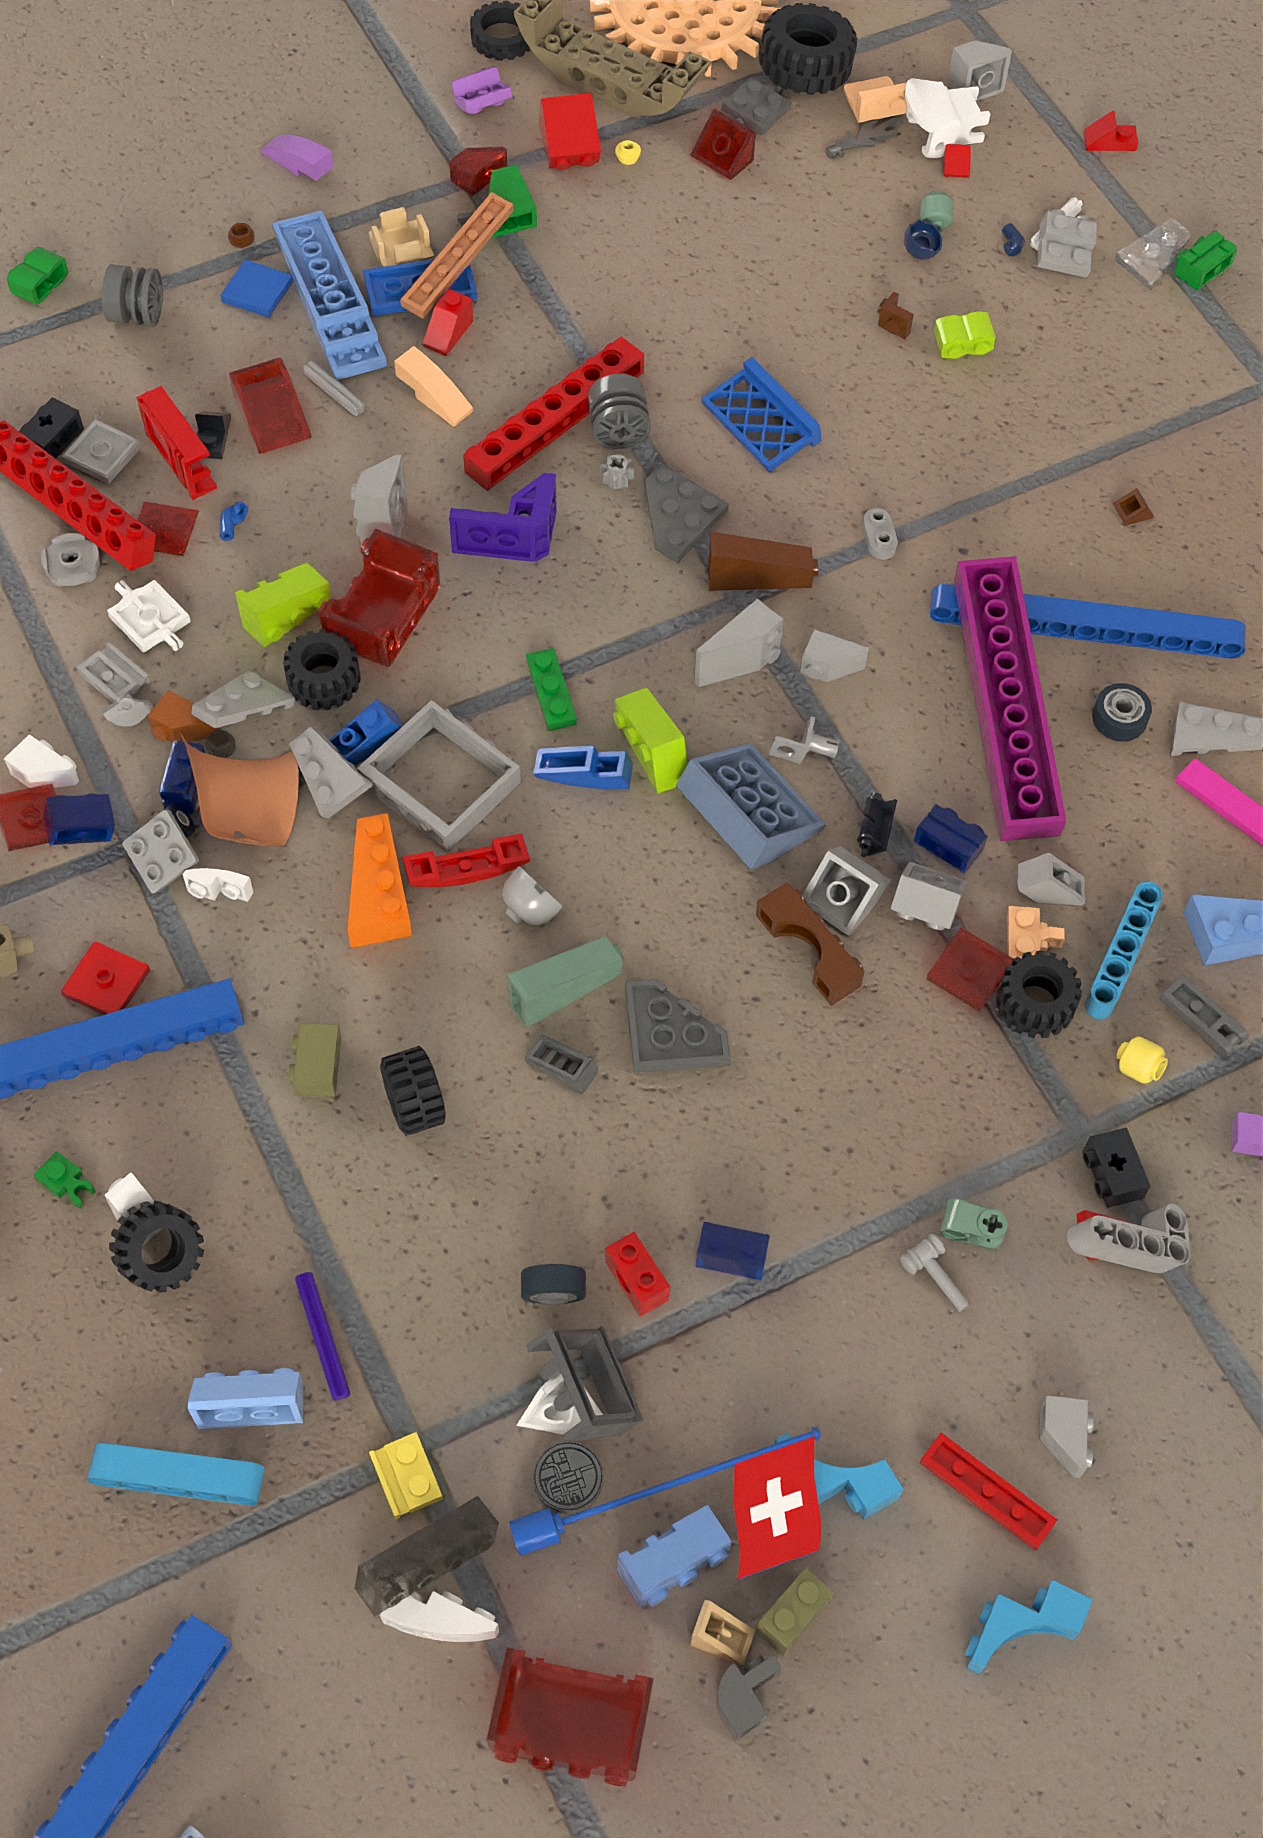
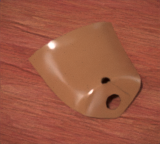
[179,732,299,846]

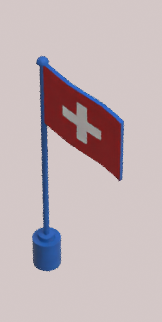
[509,1427,821,1580]

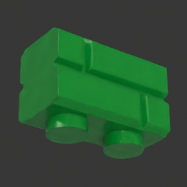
[1175,231,1237,290]

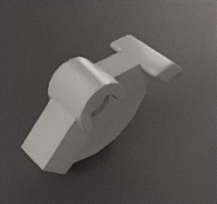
[102,694,155,727]

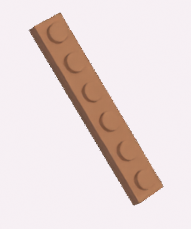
[401,192,513,319]

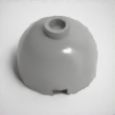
[502,866,563,926]

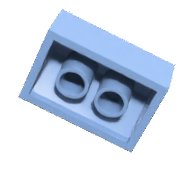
[188,1368,303,1429]

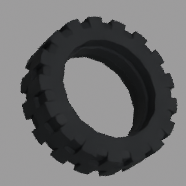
[470,0,531,61]

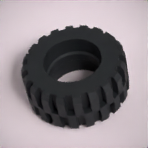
[759,3,858,95]

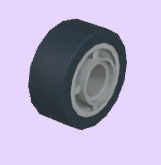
[1092,683,1152,741]
[521,1264,586,1304]

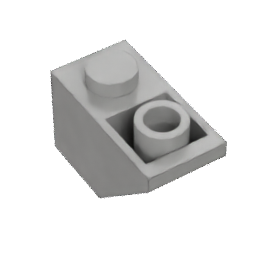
[1039,1395,1094,1478]

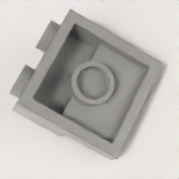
[1037,210,1097,278]

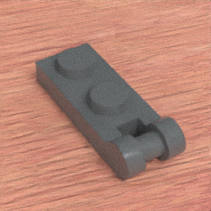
[1160,975,1248,1058]

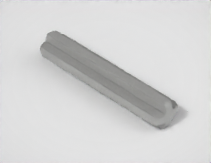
[303,361,365,416]

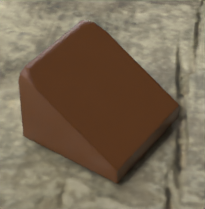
[1113,488,1154,526]

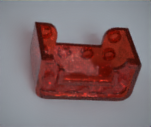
[318,529,440,667]
[486,1647,654,1787]

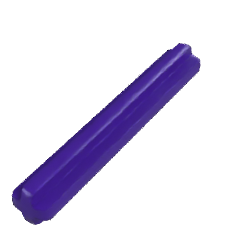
[295,1272,350,1401]

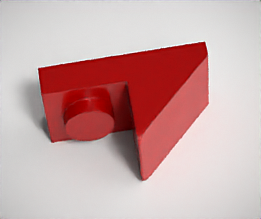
[1084,111,1138,151]

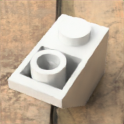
[4,734,79,790]
[105,1173,163,1245]

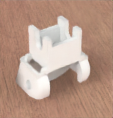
[905,78,991,158]

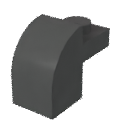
[717,1655,782,1742]

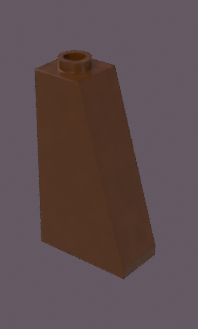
[708,532,818,591]

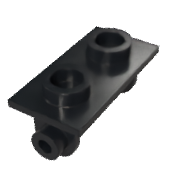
[857,792,897,857]

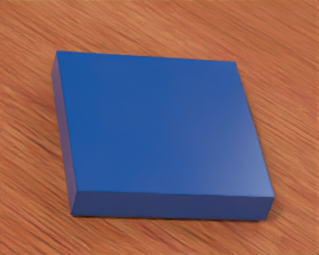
[220,259,293,318]

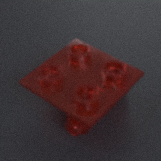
[138,502,199,556]

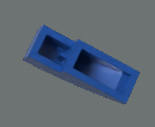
[533,746,633,789]

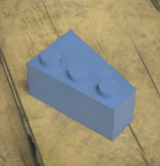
[1183,895,1263,966]
[617,1505,732,1608]

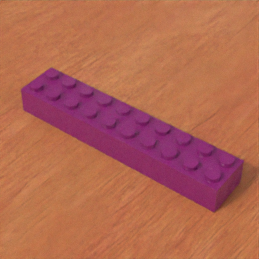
[954,556,1066,841]

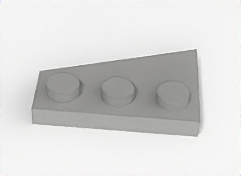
[1170,702,1263,756]
[289,727,373,819]

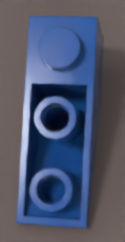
[329,699,404,765]

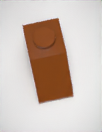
[147,690,221,745]

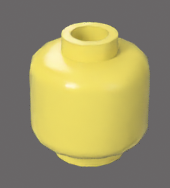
[1117,1036,1168,1084]

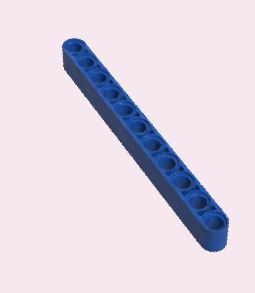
[930,584,1246,658]

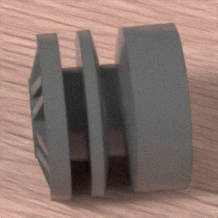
[102,264,163,326]
[587,374,650,449]

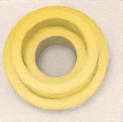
[615,140,641,165]

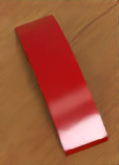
[402,833,530,887]

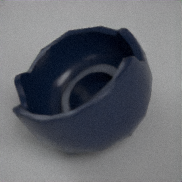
[904,219,942,260]

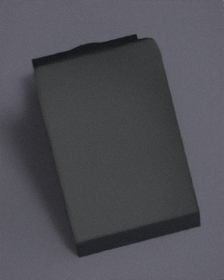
[195,411,231,459]

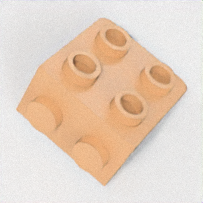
[843,76,907,123]

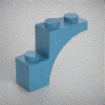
[774,1433,904,1519]
[964,1580,1093,1675]

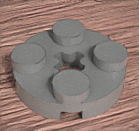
[41,533,101,587]

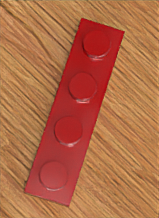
[919,1433,1058,1551]

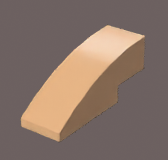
[394,346,473,427]

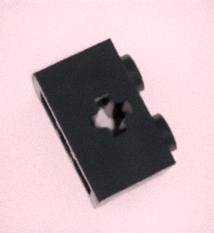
[19,397,84,459]
[1082,1127,1151,1208]

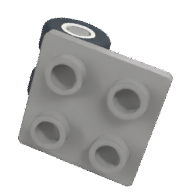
[122,804,199,893]

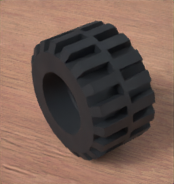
[283,629,361,710]
[996,951,1082,1038]
[380,1046,446,1136]
[109,1201,204,1292]

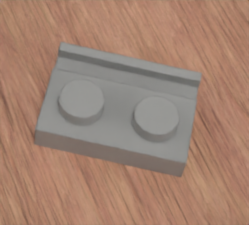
[76,642,150,703]

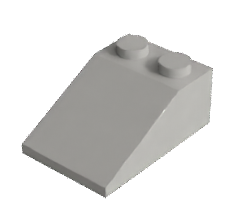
[694,599,783,687]

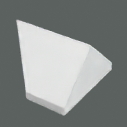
[516,1374,603,1435]

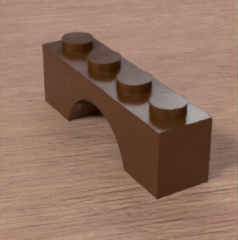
[756,882,864,1006]

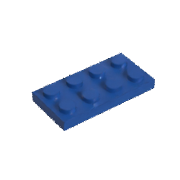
[363,259,478,316]

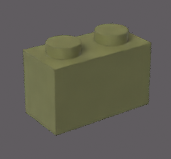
[288,1023,341,1097]
[756,1568,834,1656]

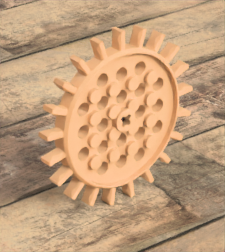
[590,0,780,77]

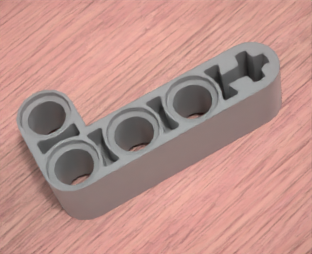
[1067,1203,1190,1274]

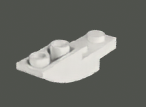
[355,1573,499,1642]

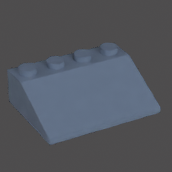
[676,743,826,869]

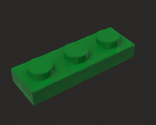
[526,648,577,731]

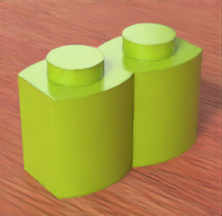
[934,311,996,359]

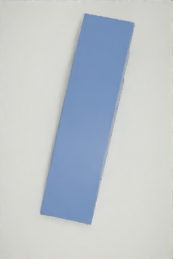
[272,210,388,380]

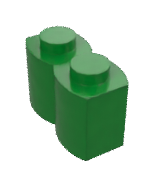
[7,247,69,305]

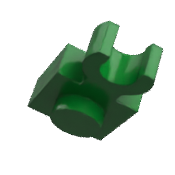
[33,1151,95,1208]

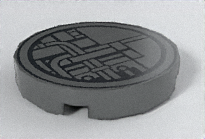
[533,1441,603,1514]

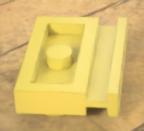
[369,1432,443,1520]

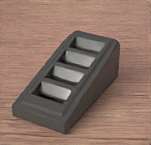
[525,1034,598,1094]

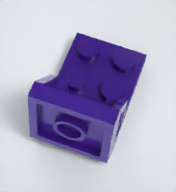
[449,473,557,562]

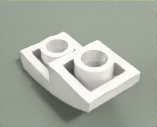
[183,868,254,902]

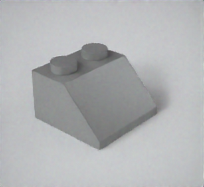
[947,40,1012,102]
[803,846,891,936]
[890,862,968,930]

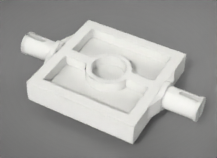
[107,580,191,653]

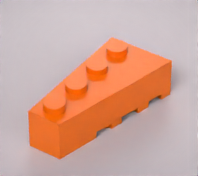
[347,813,412,948]

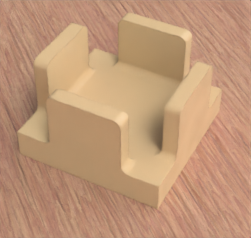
[369,207,435,267]

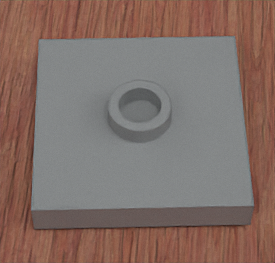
[62,419,142,484]

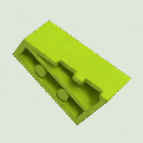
[235,562,332,648]
[613,687,688,794]

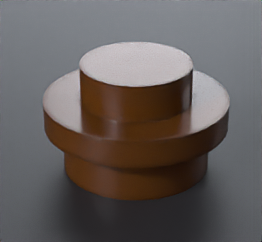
[228,223,255,248]

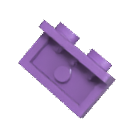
[451,66,512,114]

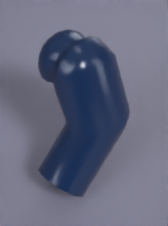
[1002,223,1025,257]

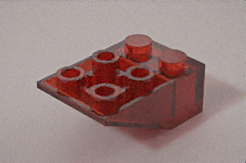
[229,357,312,454]

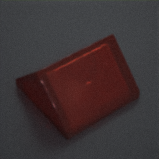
[690,108,756,180]

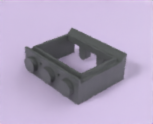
[526,1326,643,1441]

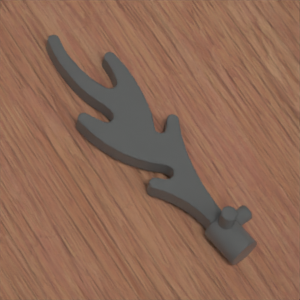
[825,117,904,158]

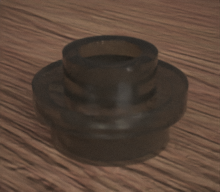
[205,730,236,758]

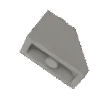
[800,629,870,682]
[1017,853,1086,905]

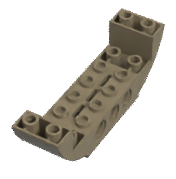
[513,0,711,119]

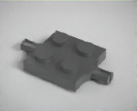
[721,77,791,136]

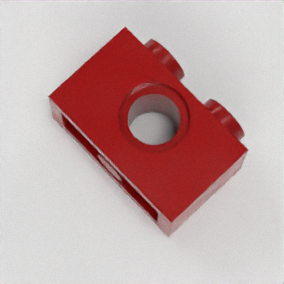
[605,1231,670,1317]

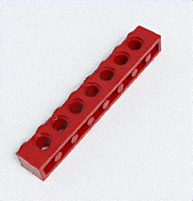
[463,336,644,491]
[0,420,156,571]

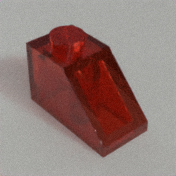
[449,146,507,196]

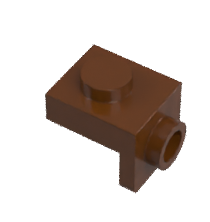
[877,292,914,339]

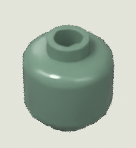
[920,191,954,232]

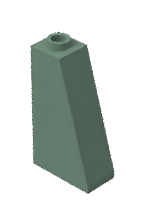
[507,936,624,1028]

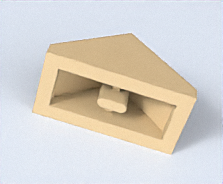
[690,1600,756,1665]

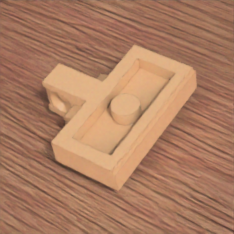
[1007,906,1065,966]

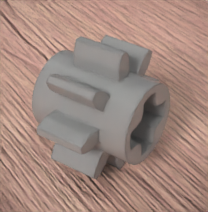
[600,454,634,489]

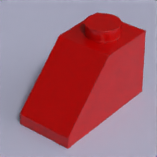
[423,289,473,356]

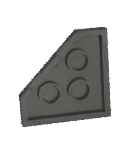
[645,463,729,563]
[625,979,731,1073]

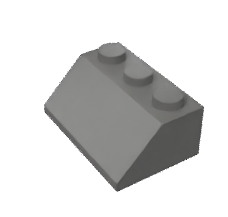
[351,454,408,554]

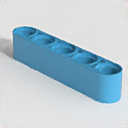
[1085,881,1163,1020]
[87,1443,265,1505]

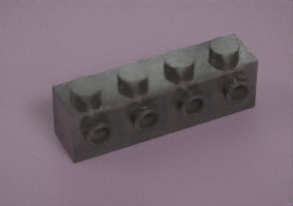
[354,1496,499,1616]

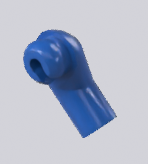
[220,501,248,541]

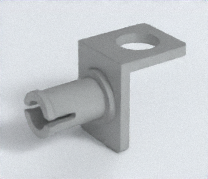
[769,716,839,764]

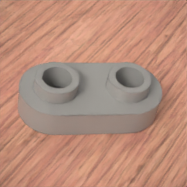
[862,508,898,560]

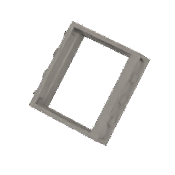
[357,700,521,853]

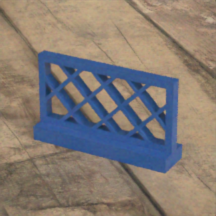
[701,357,821,472]

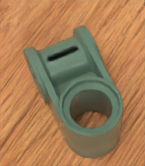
[940,1199,1008,1249]

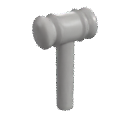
[900,1234,970,1312]

